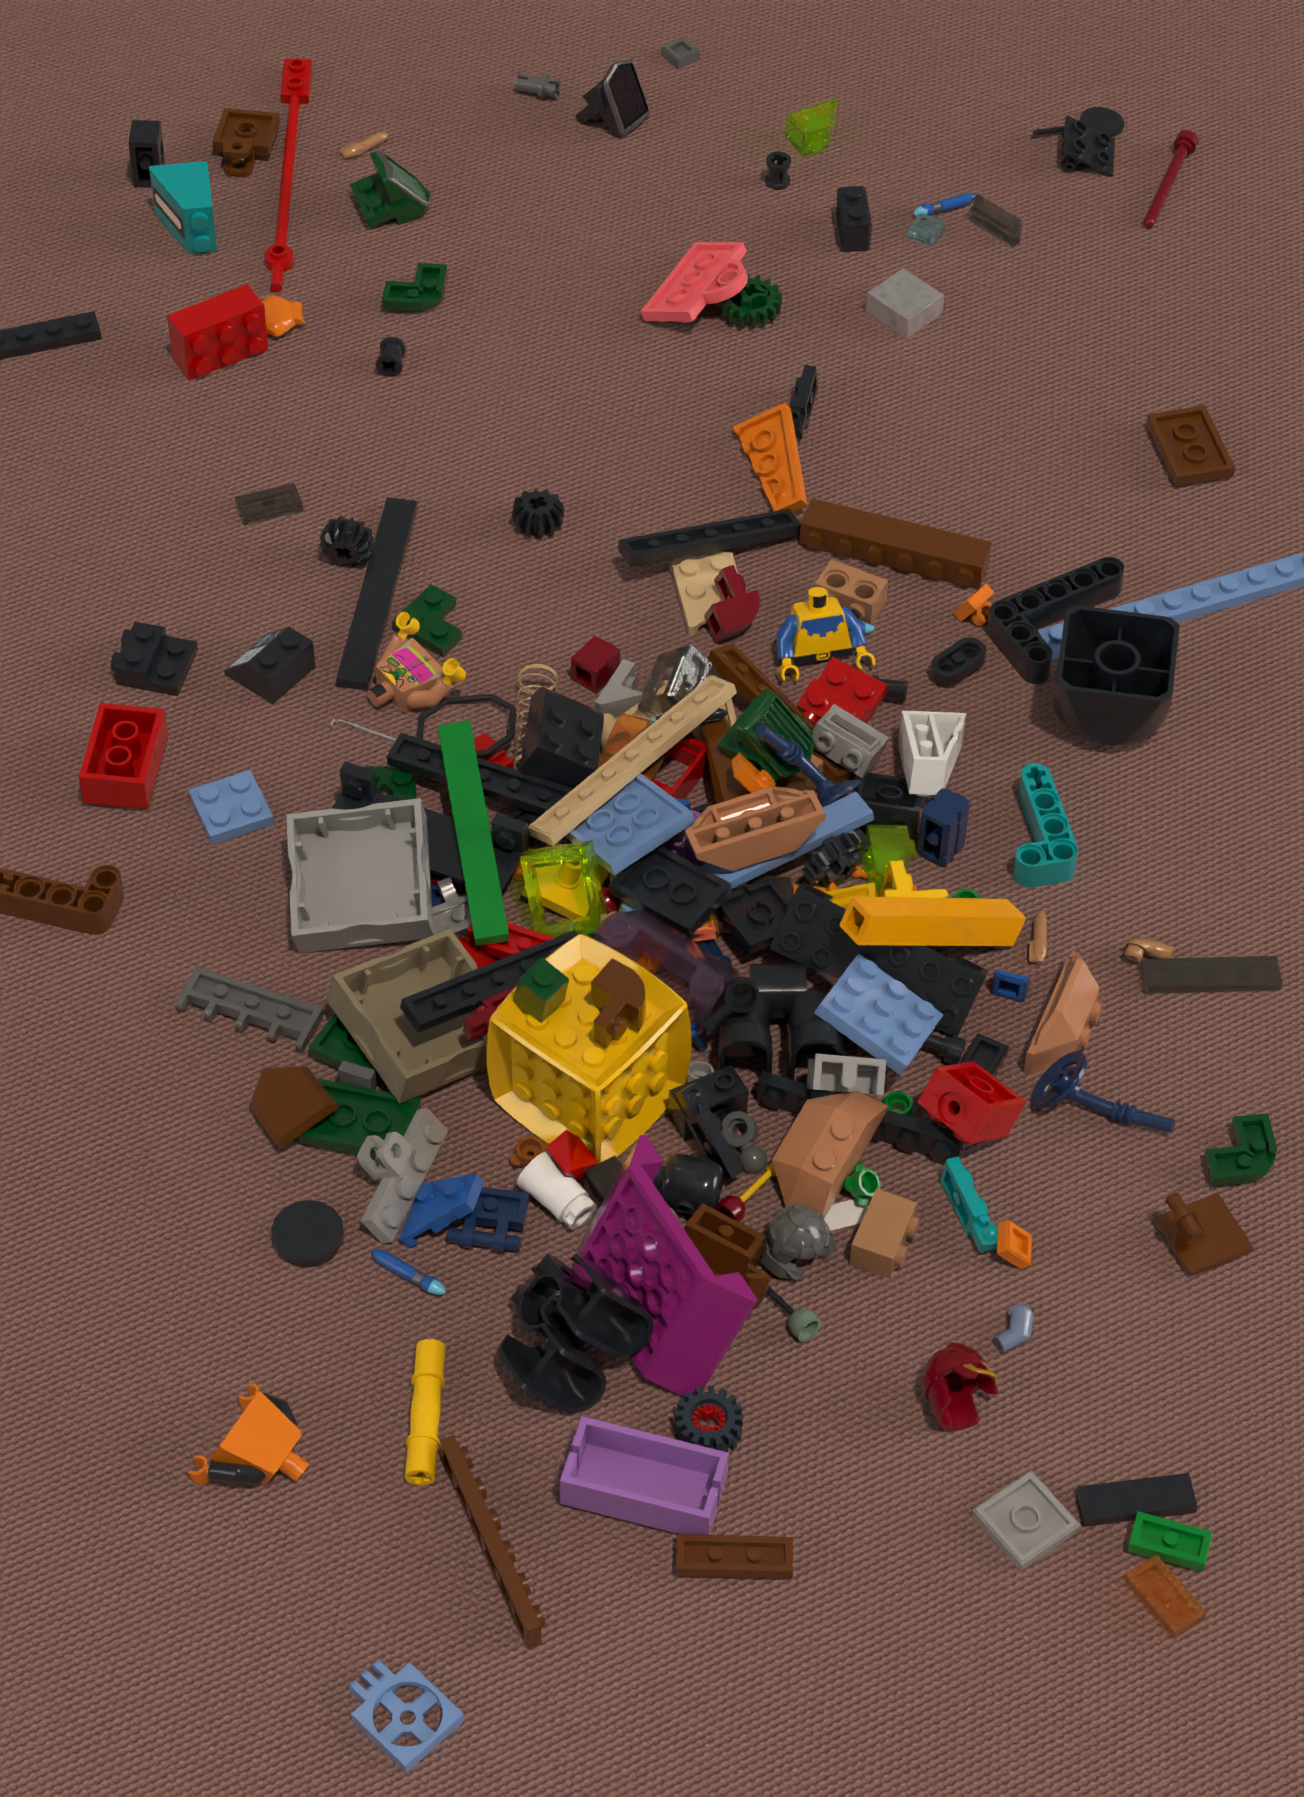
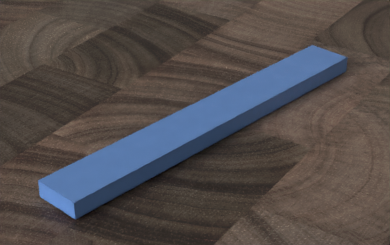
[621,792,874,934]

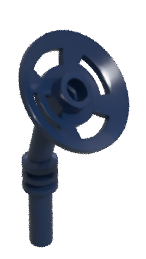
[756,724,861,807]
[1032,1051,1176,1133]

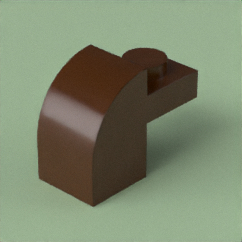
[591,958,646,1048]

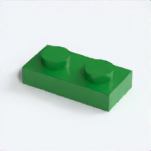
[1128,1511,1213,1572]

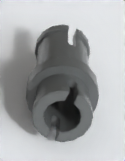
[515,73,561,98]

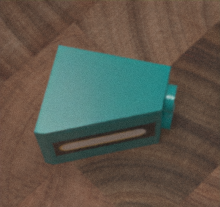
[149,161,217,254]

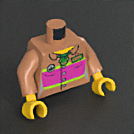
[367,612,466,713]

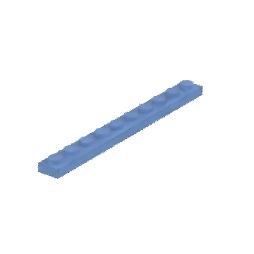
[1037,552,1304,660]

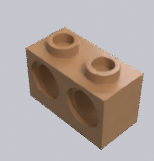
[815,559,888,625]

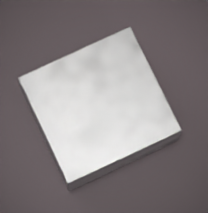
[866,268,944,339]

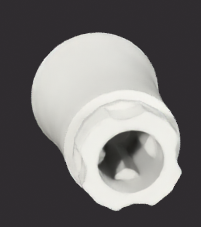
[517,1151,597,1230]

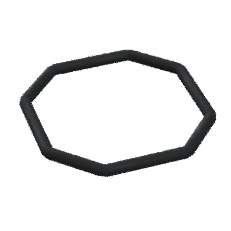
[417,694,516,757]

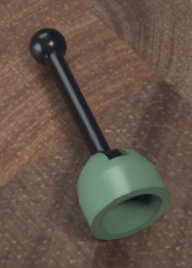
[766,1286,821,1342]

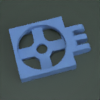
[347,1660,464,1773]

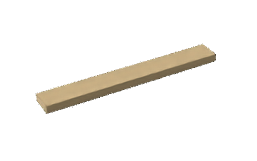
[528,675,737,846]

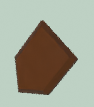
[249,1066,339,1149]

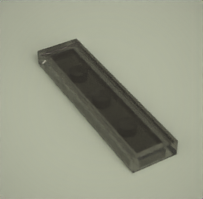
[1140,956,1282,994]

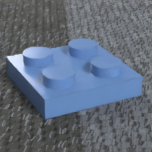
[188,770,274,845]

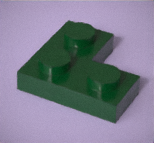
[392,584,462,658]

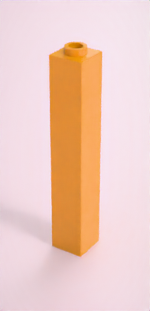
[839,896,1026,946]

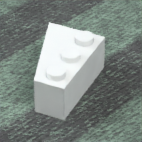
[897,711,966,797]

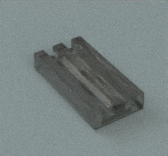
[969,194,1022,247]
[235,483,304,526]

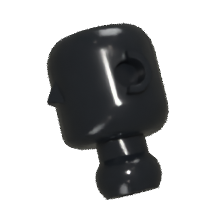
[653,1153,724,1215]

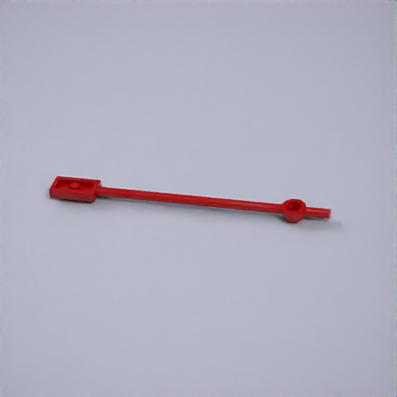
[264,58,313,293]

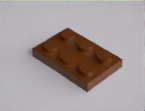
[1146,405,1235,486]

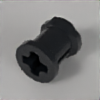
[765,151,791,190]
[376,337,406,377]

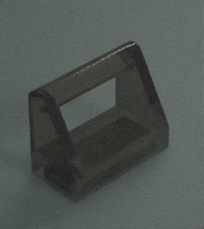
[638,644,712,715]

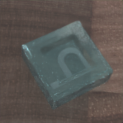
[907,213,946,246]

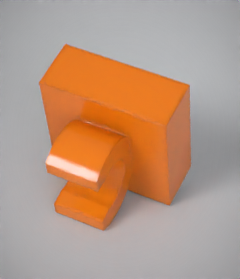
[953,583,995,627]

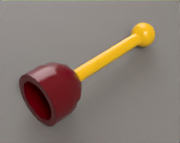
[715,1162,777,1222]

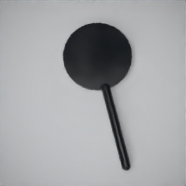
[1033,107,1125,137]

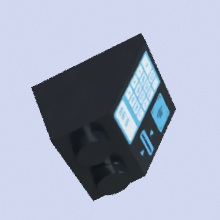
[224,627,316,705]

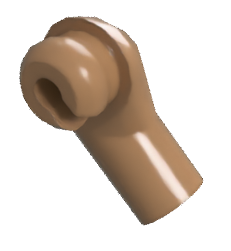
[1125,937,1175,963]

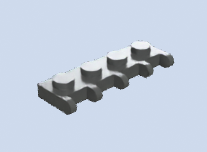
[176,967,323,1050]

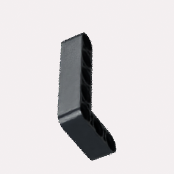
[987,557,1125,684]

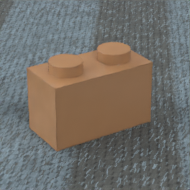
[849,1188,921,1279]

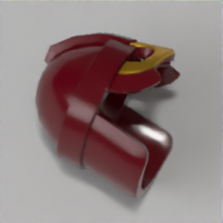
[922,1342,998,1431]

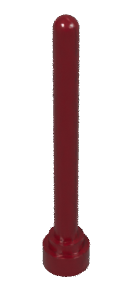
[1143,130,1199,228]

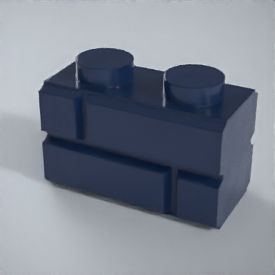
[918,788,970,868]

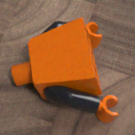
[188,1383,309,1485]

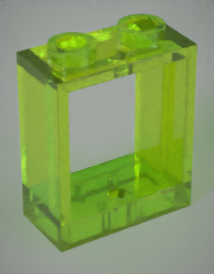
[520,840,608,938]

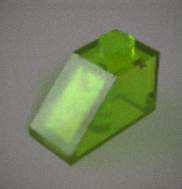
[786,98,838,157]
[863,825,915,893]

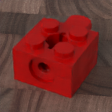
[917,1061,1026,1144]

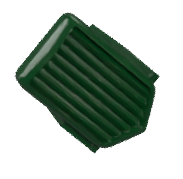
[717,689,814,782]

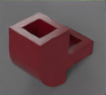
[704,565,760,644]

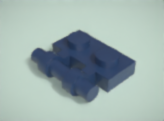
[447,1187,529,1253]

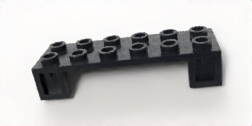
[332,761,529,895]
[770,882,989,1036]

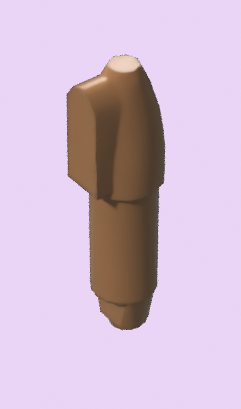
[340,131,388,158]
[1029,910,1048,965]

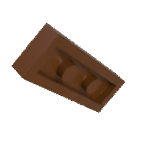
[676,1534,793,1579]

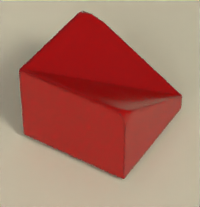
[547,1130,598,1180]

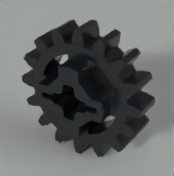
[802,828,871,887]

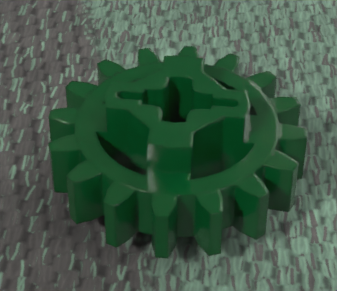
[718,274,782,328]

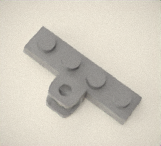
[357,1108,448,1244]

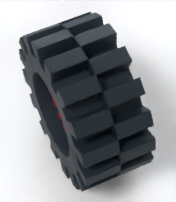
[674,1386,743,1452]

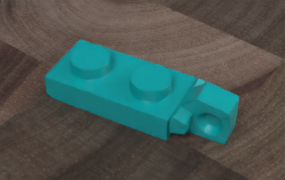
[940,1156,998,1253]

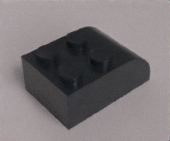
[520,687,604,789]

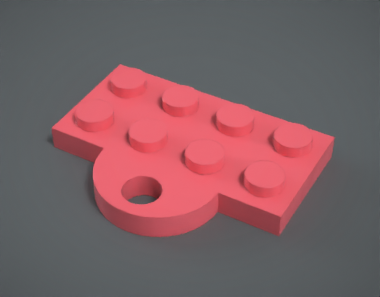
[640,242,748,323]

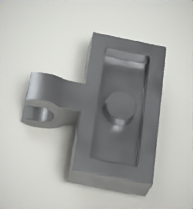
[432,877,471,936]

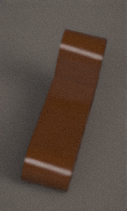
[0,865,124,935]

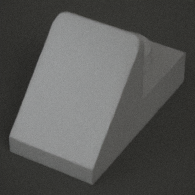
[595,659,644,718]

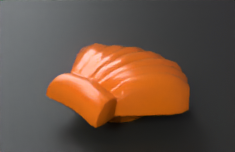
[262,295,305,337]

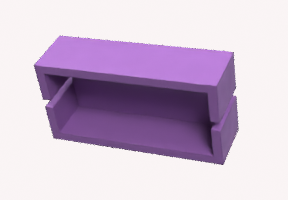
[560,1416,729,1535]

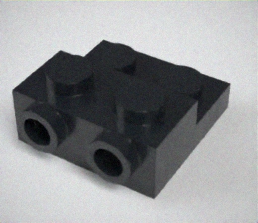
[111,621,198,696]
[856,773,923,836]

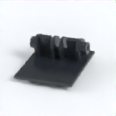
[1061,115,1115,177]

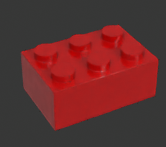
[167,284,268,381]
[78,703,168,809]

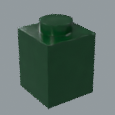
[514,957,569,1023]

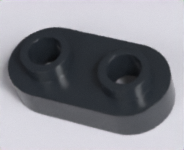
[930,638,986,685]

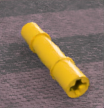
[405,1339,446,1485]

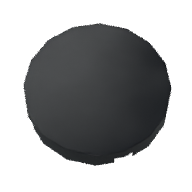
[271,1200,344,1268]

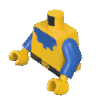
[776,587,876,682]

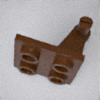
[1154,1192,1254,1277]

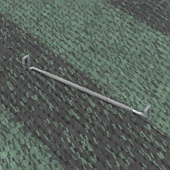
[330,719,396,741]

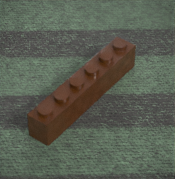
[800,498,992,589]

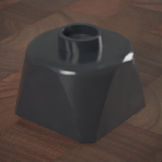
[1053,605,1179,746]

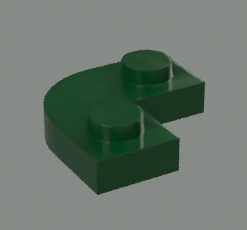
[382,263,447,311]
[1204,1113,1277,1186]

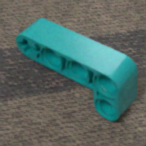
[1013,763,1078,887]

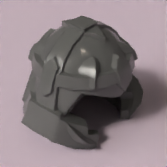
[760,1203,836,1280]

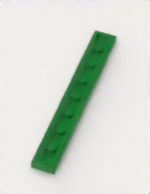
[438,721,510,946]

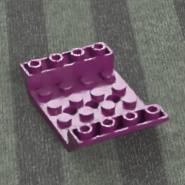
[573,1135,758,1396]

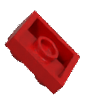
[797,657,889,731]

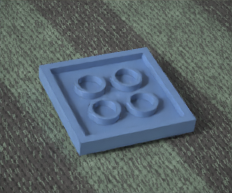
[565,773,695,875]
[814,953,943,1076]

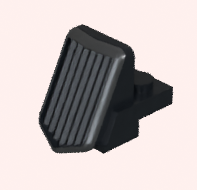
[575,58,650,138]

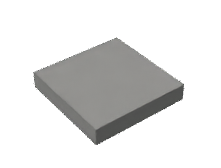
[972,1470,1081,1572]

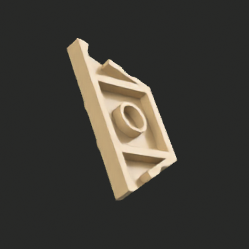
[669,550,738,636]

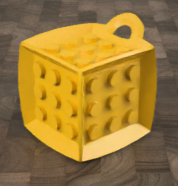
[486,934,692,1164]

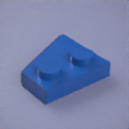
[400,1173,484,1248]

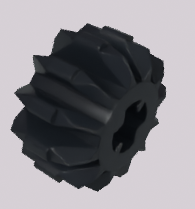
[512,488,564,540]
[320,516,374,567]

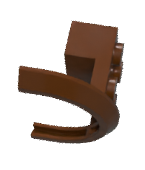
[684,1203,771,1310]

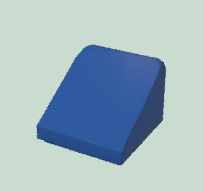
[991,969,1030,1002]

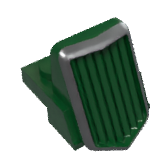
[350,151,431,228]

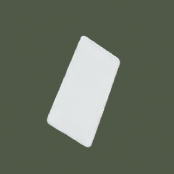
[824,1199,869,1231]

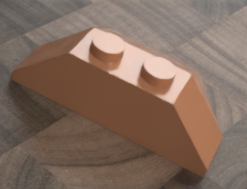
[685,787,826,871]
[1024,950,1102,1075]
[772,1090,889,1219]

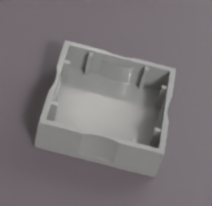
[286,798,434,953]

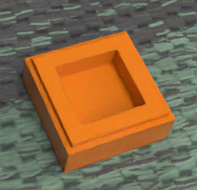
[997,1219,1032,1270]

